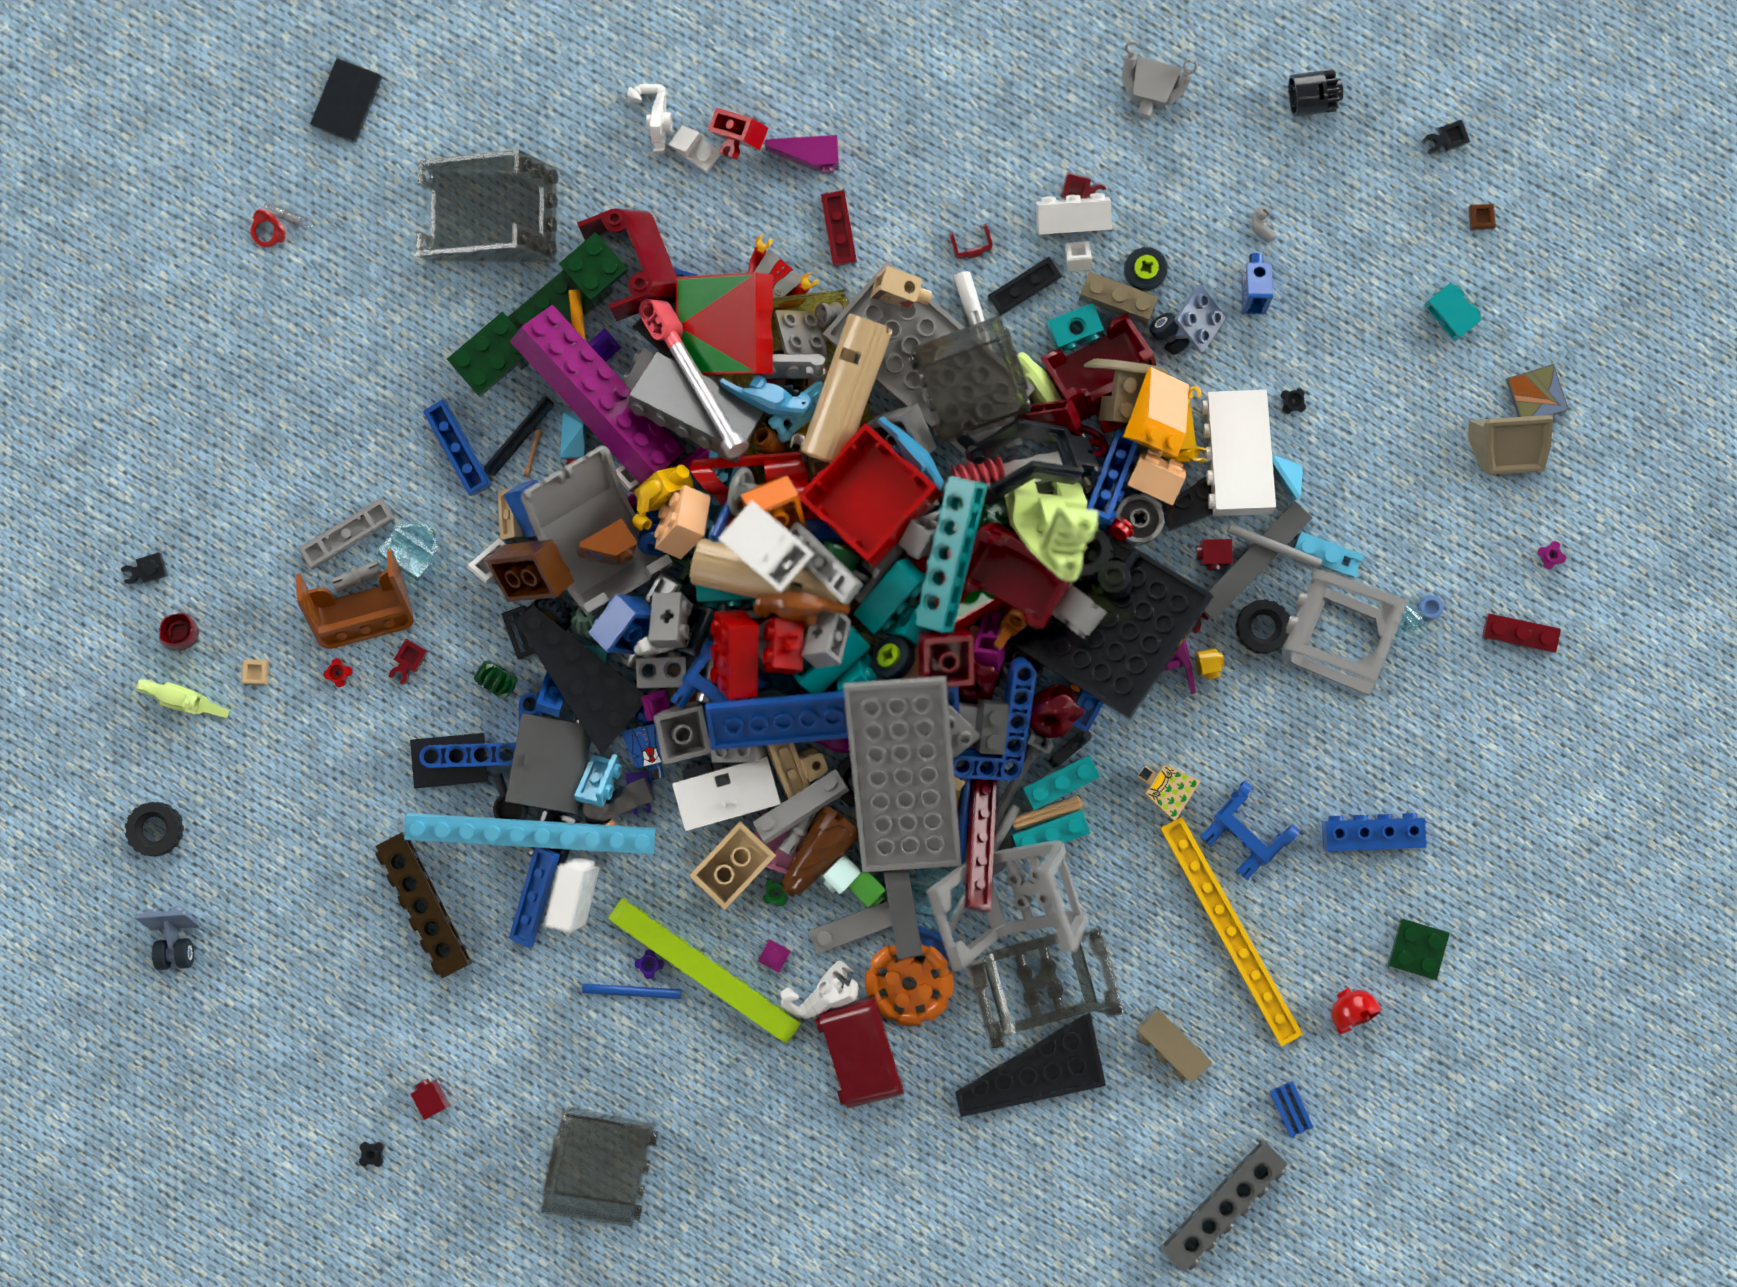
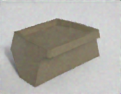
[1468,415,1553,475]

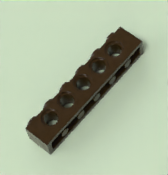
[375,832,472,979]

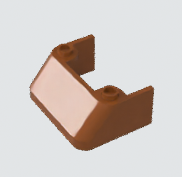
[296,549,414,649]

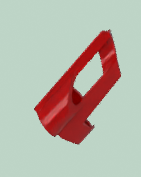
[689,451,819,520]

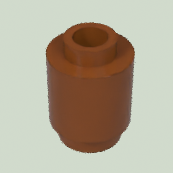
[753,427,787,454]

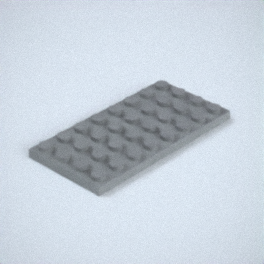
[823,261,1035,459]
[844,676,961,872]

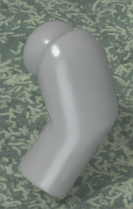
[1252,206,1277,244]

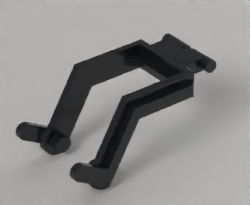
[956,419,1101,505]

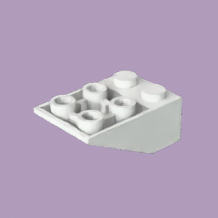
[718,500,814,593]

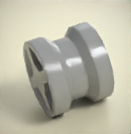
[815,302,843,327]

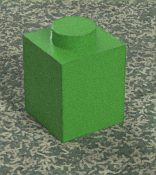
[848,872,886,907]

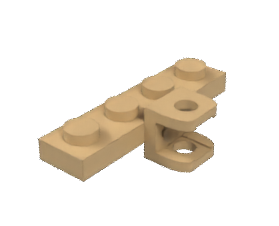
[766,743,828,814]

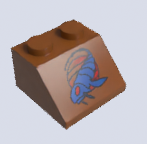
[577,518,637,565]

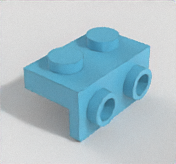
[574,754,622,808]

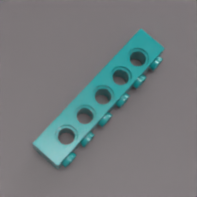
[915,476,987,632]

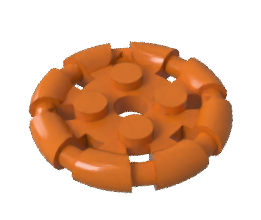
[865,941,954,1026]

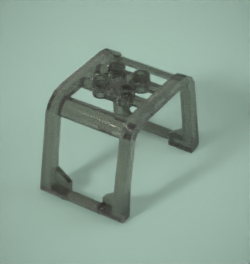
[968,927,1125,1050]

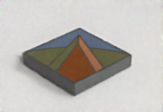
[1506,364,1569,417]

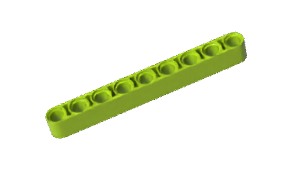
[608,897,802,1044]

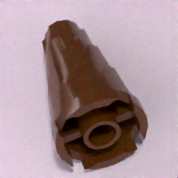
[781,805,859,897]

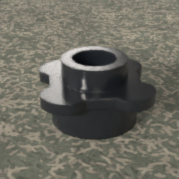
[1280,388,1306,414]
[359,1141,384,1167]

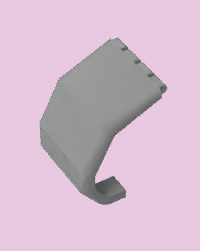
[521,446,672,617]

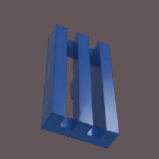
[1270,1081,1314,1138]

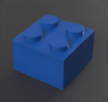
[588,594,652,655]

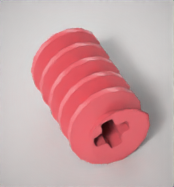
[951,457,1005,484]

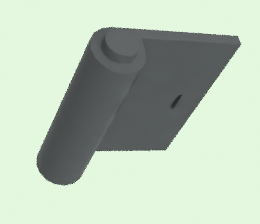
[505,713,591,814]

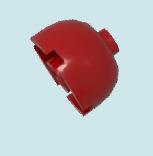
[1331,988,1383,1035]

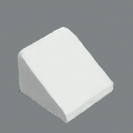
[1065,241,1092,272]

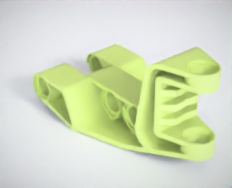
[1005,479,1097,581]

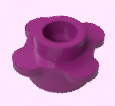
[1537,541,1566,570]

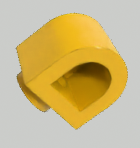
[1195,648,1224,680]

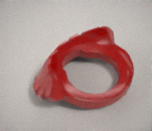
[251,209,286,247]

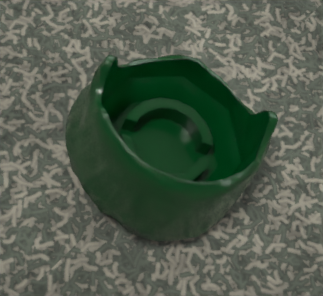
[823,541,862,574]

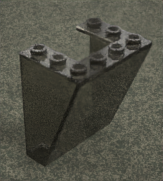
[416,149,559,263]

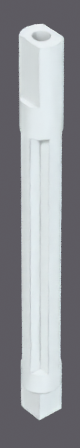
[954,272,1023,449]

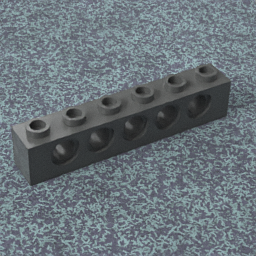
[1160,1139,1288,1272]

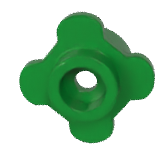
[763,880,787,906]

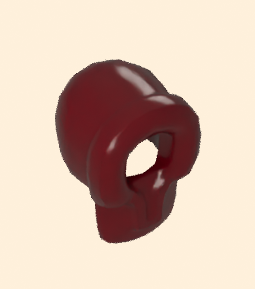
[958,660,1001,704]
[1029,684,1086,738]

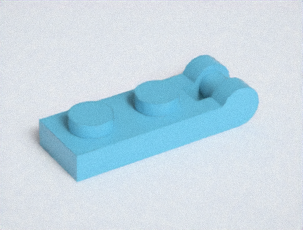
[768,380,824,442]
[1294,531,1365,579]

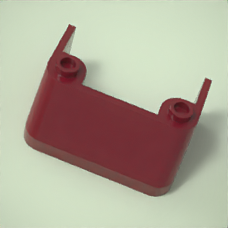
[577,208,677,322]

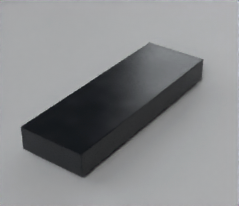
[988,257,1062,316]
[580,777,656,824]

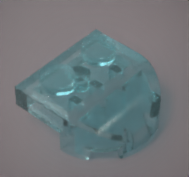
[377,521,438,581]
[910,867,959,922]

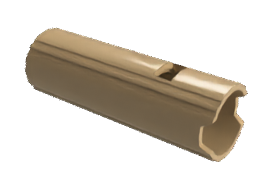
[800,314,893,464]
[690,538,838,602]

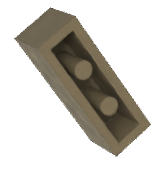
[1079,272,1158,325]
[1135,1007,1212,1084]

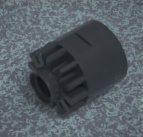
[1288,69,1343,117]

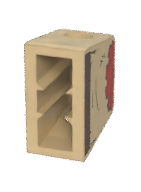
[870,266,932,308]

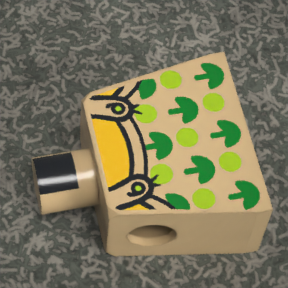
[1137,765,1201,821]

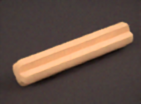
[1012,796,1083,830]

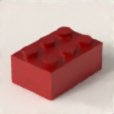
[710,609,759,700]

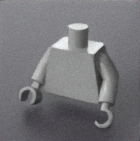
[1122,40,1198,119]

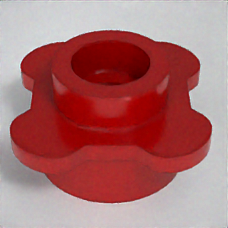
[323,658,353,687]

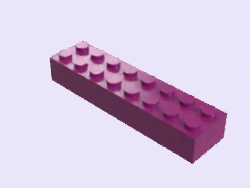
[510,305,686,484]

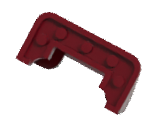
[1041,313,1156,421]
[963,522,1072,629]
[815,996,904,1109]

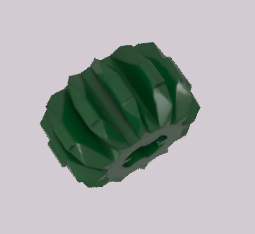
[474,661,518,698]

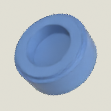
[1418,595,1444,620]

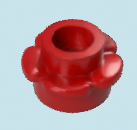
[1110,518,1133,541]

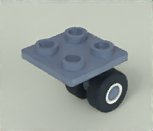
[1149,285,1226,355]
[136,907,200,970]

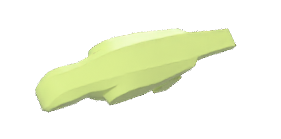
[1009,352,1062,404]
[136,679,230,718]

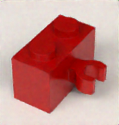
[708,108,769,160]
[762,617,804,674]

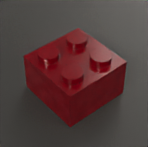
[918,629,974,687]

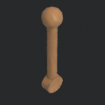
[524,428,543,478]

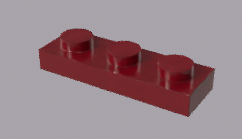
[821,190,857,267]
[1482,613,1561,653]

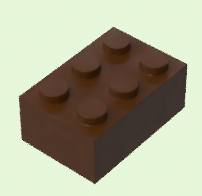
[485,539,574,602]

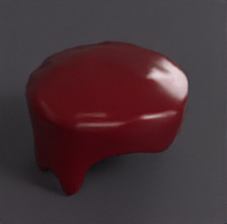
[159,613,199,651]

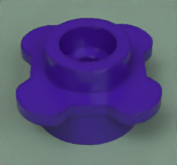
[635,949,664,979]

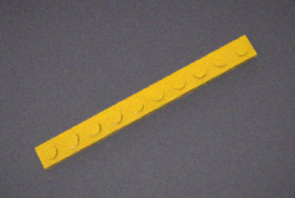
[1159,816,1303,1047]

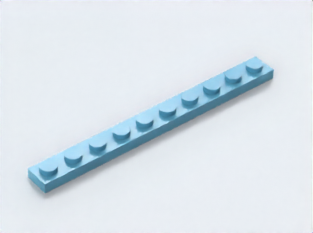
[404,813,656,854]

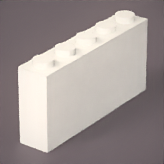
[1201,390,1276,516]
[545,858,600,932]

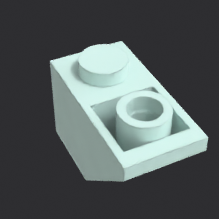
[823,854,862,894]

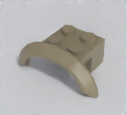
[1084,358,1173,425]

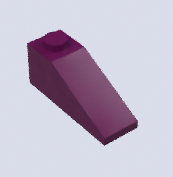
[764,135,839,174]
[974,604,1010,674]

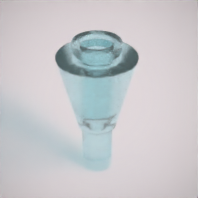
[1390,590,1426,632]

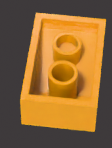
[1123,367,1189,457]

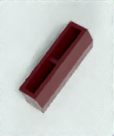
[1014,399,1082,431]

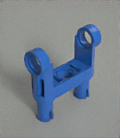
[670,638,769,709]
[1200,780,1300,881]

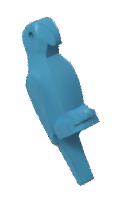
[720,374,811,417]
[877,417,944,490]

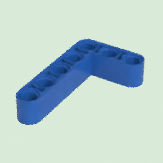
[953,657,1036,781]
[419,693,542,768]

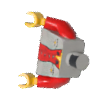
[748,233,819,308]

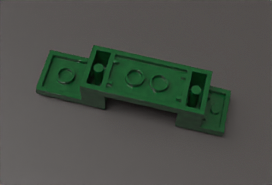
[447,232,629,397]

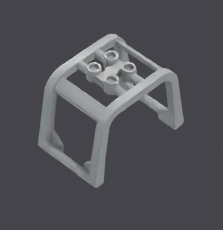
[1282,570,1408,696]
[927,841,1088,971]

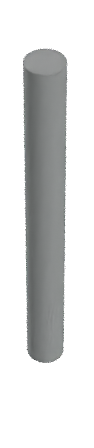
[1227,523,1322,568]

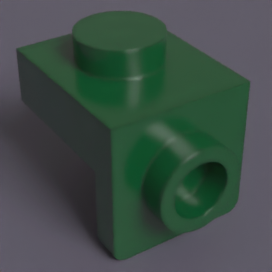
[664,552,692,583]

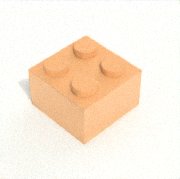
[1128,449,1187,505]
[654,485,711,559]

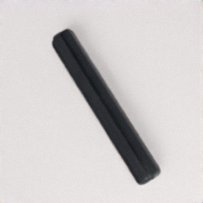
[484,396,554,476]

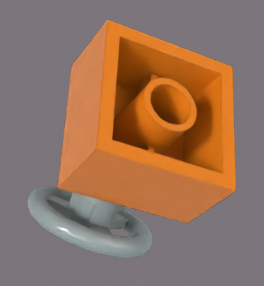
[728,467,807,531]

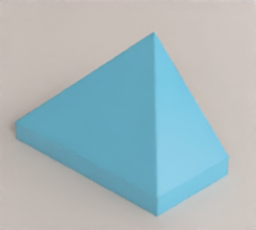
[560,412,587,459]
[1272,455,1303,501]

